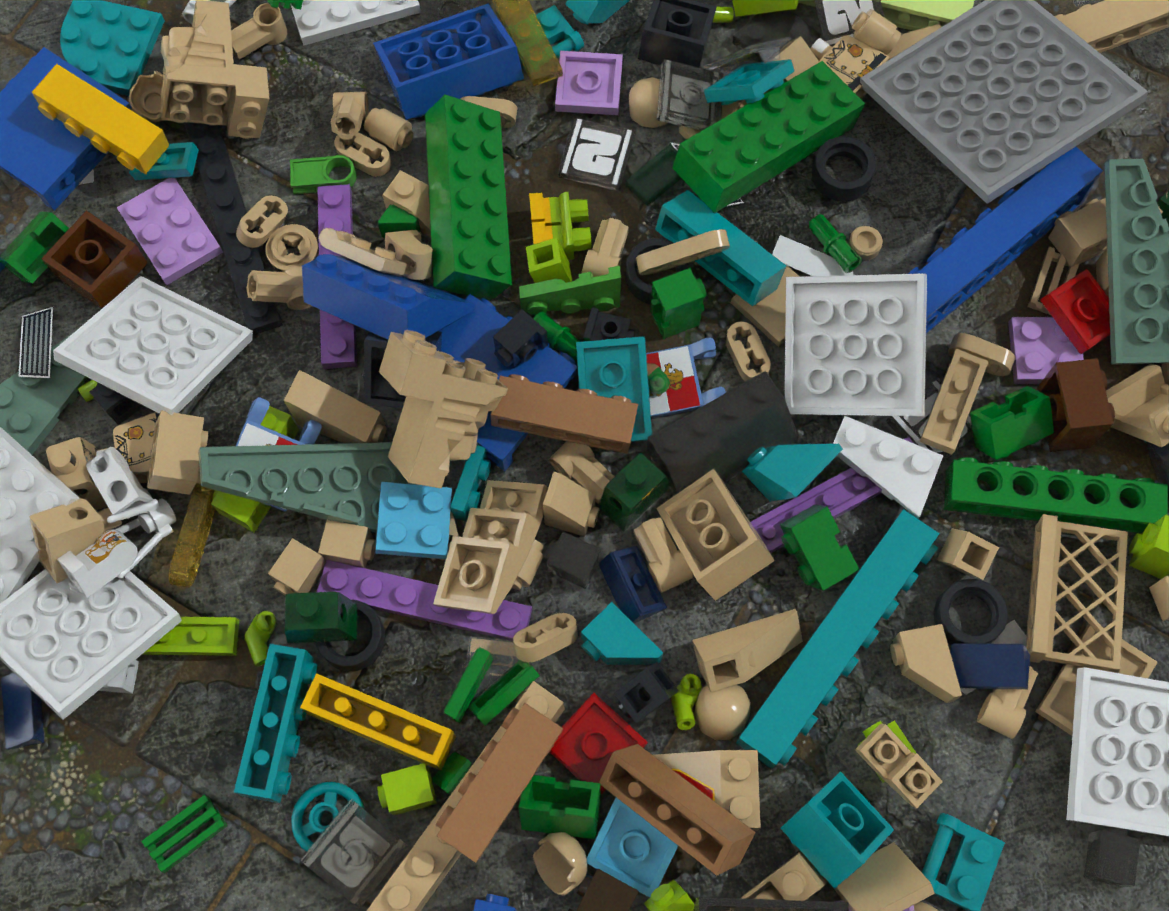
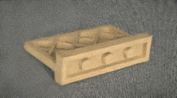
[1026,514,1128,672]

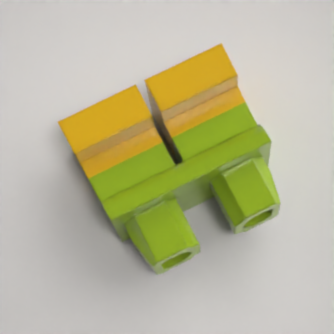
[529,192,591,260]

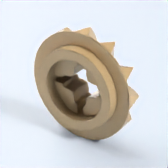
[266,224,318,272]

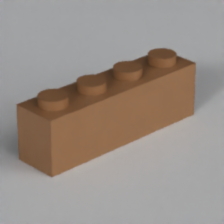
[491,374,638,454]
[435,703,563,863]
[599,744,756,876]

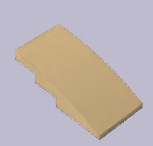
[433,480,548,614]

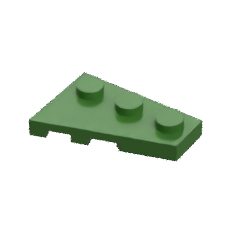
[519,266,621,315]

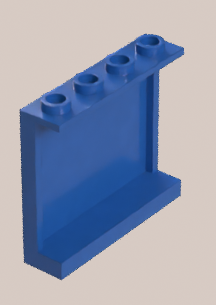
[0,47,132,211]
[439,294,578,472]

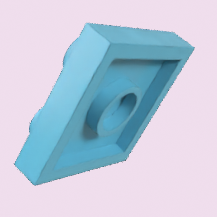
[375,482,452,559]
[587,797,678,897]

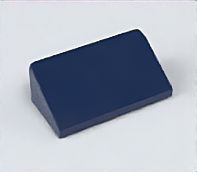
[599,546,667,623]
[950,644,1030,690]
[1,673,45,750]

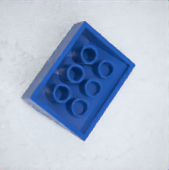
[373,3,524,120]
[302,254,475,340]

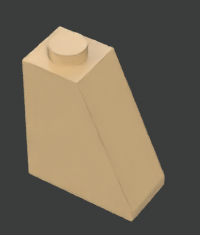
[284,370,387,444]

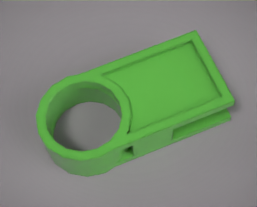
[290,155,357,194]

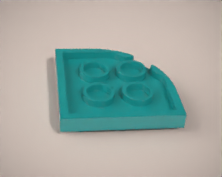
[60,0,165,96]

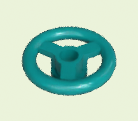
[291,782,366,858]

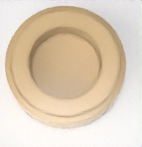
[848,226,883,260]

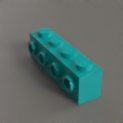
[655,190,786,307]
[234,644,317,803]

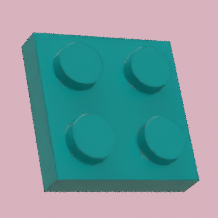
[704,59,795,105]

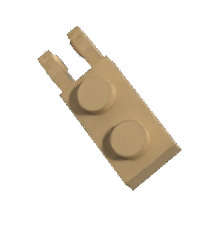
[318,228,407,276]

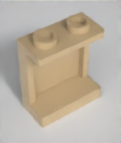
[1106,364,1169,447]

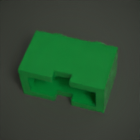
[0,211,69,284]
[650,268,707,339]
[970,386,1054,460]
[780,504,860,591]
[519,775,601,840]

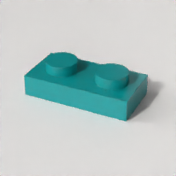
[129,142,199,180]
[450,445,491,521]

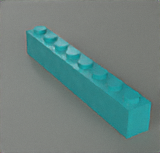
[736,509,939,770]

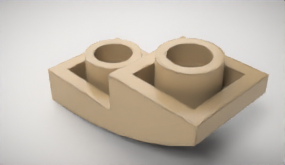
[855,724,943,808]

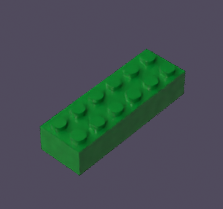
[672,61,865,213]
[425,94,512,301]

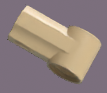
[231,3,287,60]
[331,92,369,139]
[582,218,629,277]
[246,266,312,310]
[549,442,615,504]
[634,517,693,593]
[977,666,1038,739]

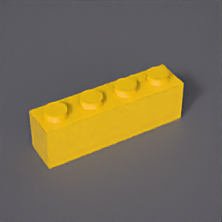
[32,64,169,174]
[300,673,456,771]

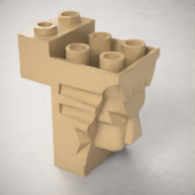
[161,0,269,139]
[379,330,508,489]

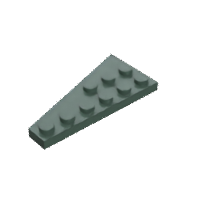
[0,329,88,455]
[198,442,417,533]

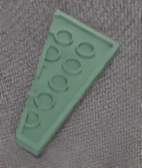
[1104,159,1169,365]

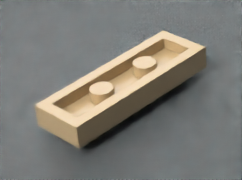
[919,349,989,455]

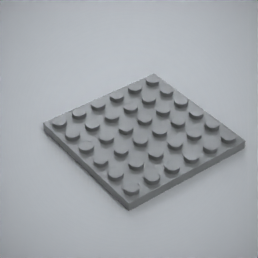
[860,0,1148,204]

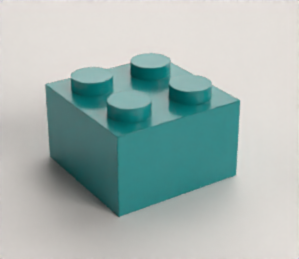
[781,771,894,889]

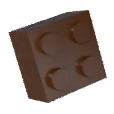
[41,210,148,309]
[1036,358,1115,452]

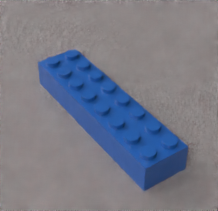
[908,147,1103,334]

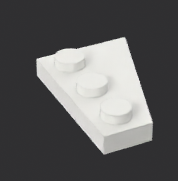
[833,416,943,519]

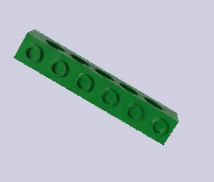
[944,457,1168,533]

